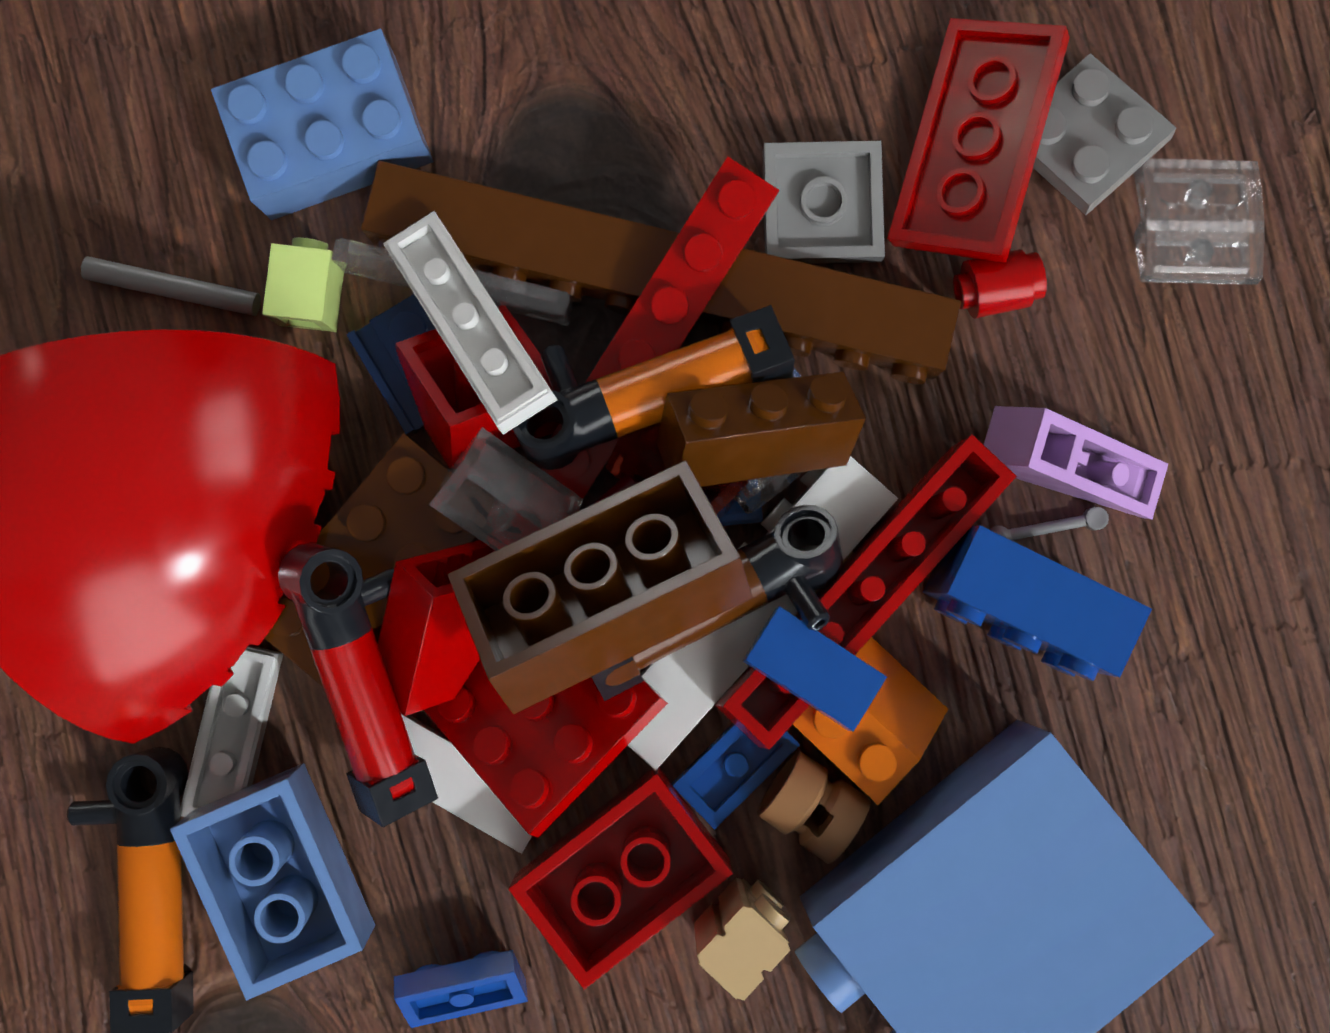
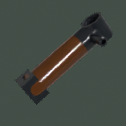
[591,505,843,701]

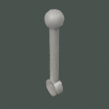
[990,507,1109,541]

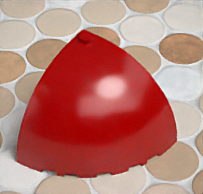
[0,329,340,744]

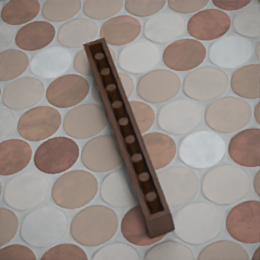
[361,160,961,384]

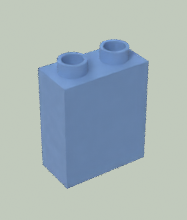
[795,720,1214,1033]

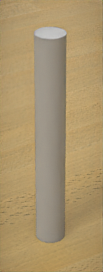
[81,256,261,316]

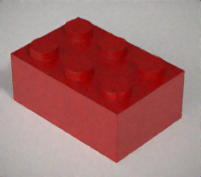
[508,767,733,990]

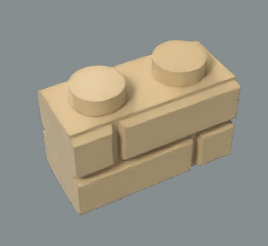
[694,878,790,1000]

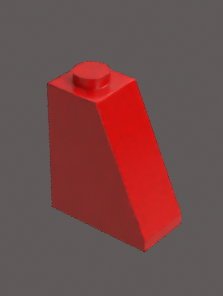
[378,536,507,716]

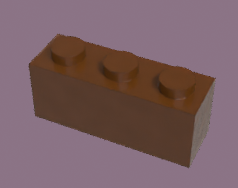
[656,371,866,487]

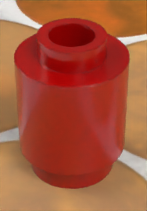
[953,249,1047,319]

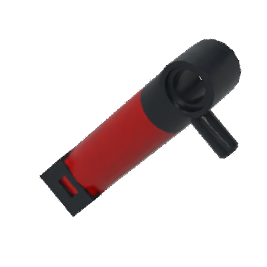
[278,543,438,827]

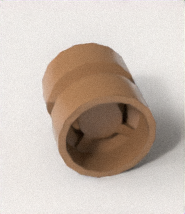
[757,750,871,864]

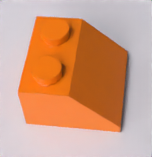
[793,637,948,805]

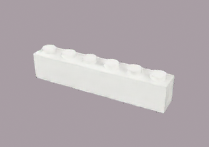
[628,456,898,771]

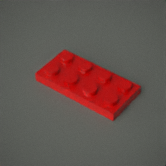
[887,18,1070,263]

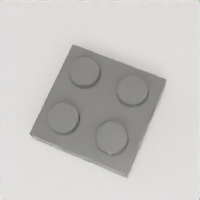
[1033,53,1177,215]
[762,141,885,264]

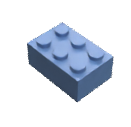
[211,28,434,220]
[170,763,375,1001]

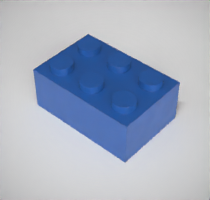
[922,525,1152,681]

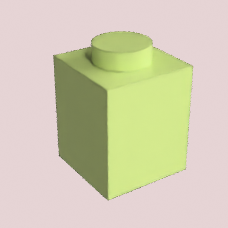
[262,237,345,332]

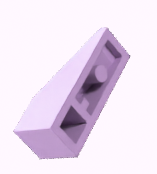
[984,406,1168,519]

